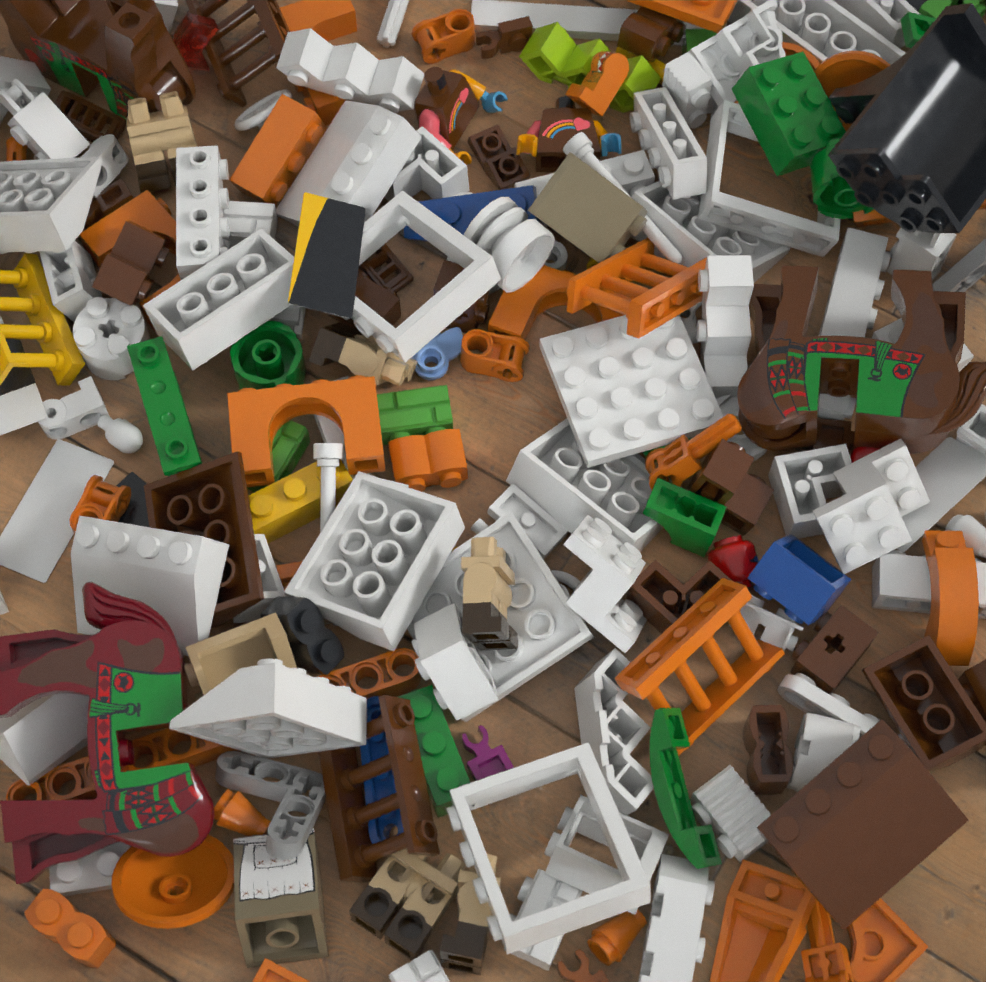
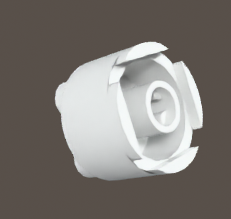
[73,297,150,380]
[787,712,861,791]

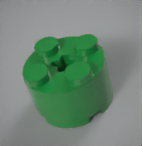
[810,138,874,219]
[230,321,306,390]

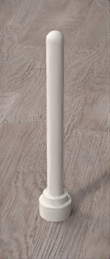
[563,132,682,264]
[313,443,344,624]

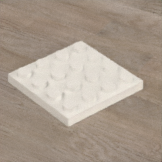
[539,315,724,468]
[407,511,594,722]

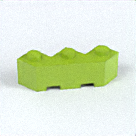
[519,22,661,113]

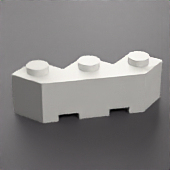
[276,28,424,113]
[696,255,754,399]
[574,648,654,815]
[638,853,715,982]

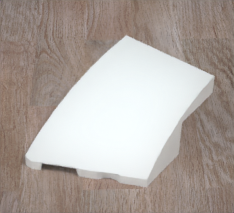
[688,0,786,107]

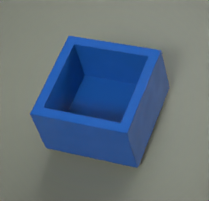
[747,534,852,625]

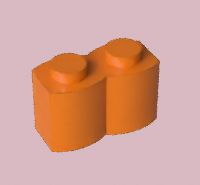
[388,429,468,492]
[24,888,116,969]

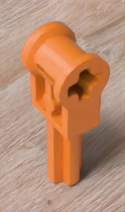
[645,414,742,490]
[801,900,854,982]

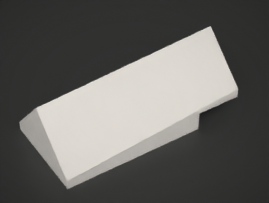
[0,693,90,786]

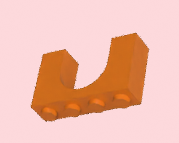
[280,0,380,126]
[80,190,181,344]
[488,265,633,349]
[227,375,386,487]

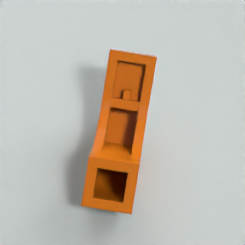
[922,530,979,666]

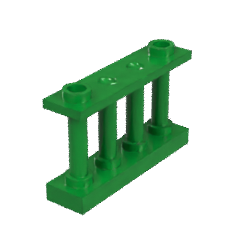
[127,336,202,476]

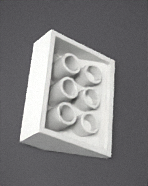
[276,100,422,227]
[0,157,103,254]
[630,181,790,283]
[506,418,682,552]
[284,471,465,651]
[71,516,229,656]
[170,659,367,759]

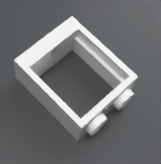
[544,795,669,915]

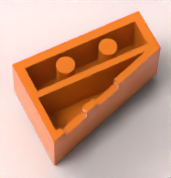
[230,94,328,205]

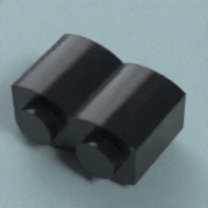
[260,596,345,675]

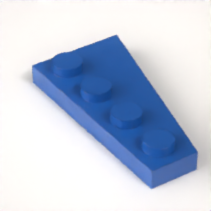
[404,185,540,242]

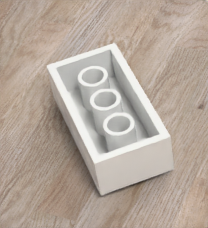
[143,228,294,370]

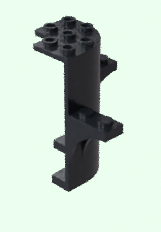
[828,3,986,233]

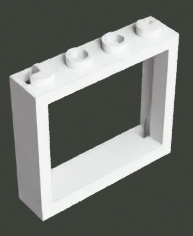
[698,100,841,257]
[341,190,501,363]
[446,742,651,954]

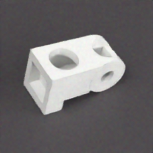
[81,134,129,198]
[38,376,110,440]

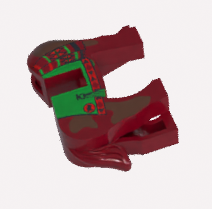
[0,582,215,884]

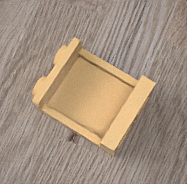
[183,613,297,701]

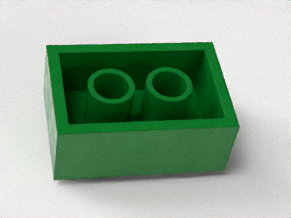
[732,51,846,176]

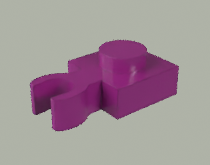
[462,725,514,781]

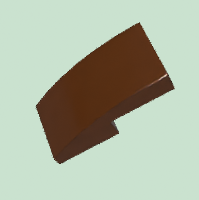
[468,124,530,190]

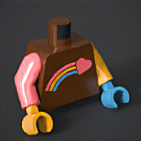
[414,67,508,165]
[516,96,622,172]

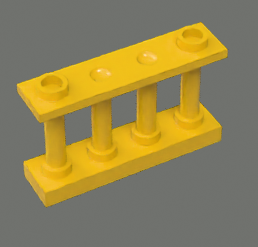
[0,253,85,386]

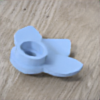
[411,327,463,380]

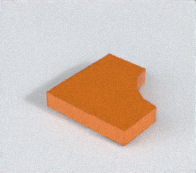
[847,898,928,982]

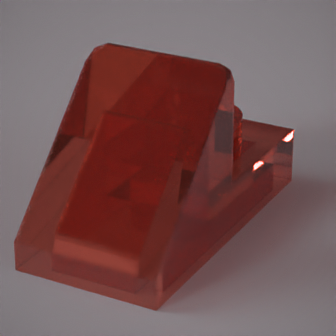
[171,13,219,72]

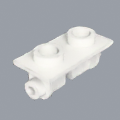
[729,595,804,652]

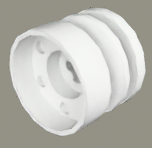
[464,197,555,293]

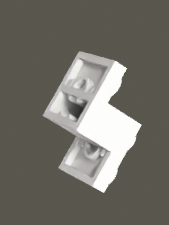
[813,439,930,574]
[563,515,647,653]

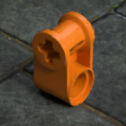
[411,9,476,64]
[460,329,530,382]
[69,475,131,534]

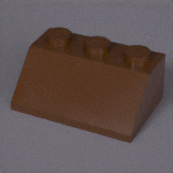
[862,635,986,772]

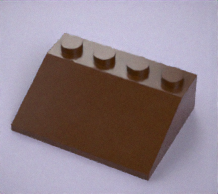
[144,451,264,628]
[757,719,969,930]

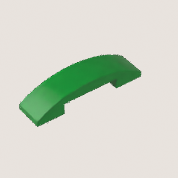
[649,708,722,869]

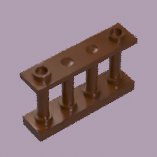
[185,0,290,108]
[318,695,440,882]

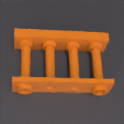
[566,237,707,339]
[614,578,785,756]

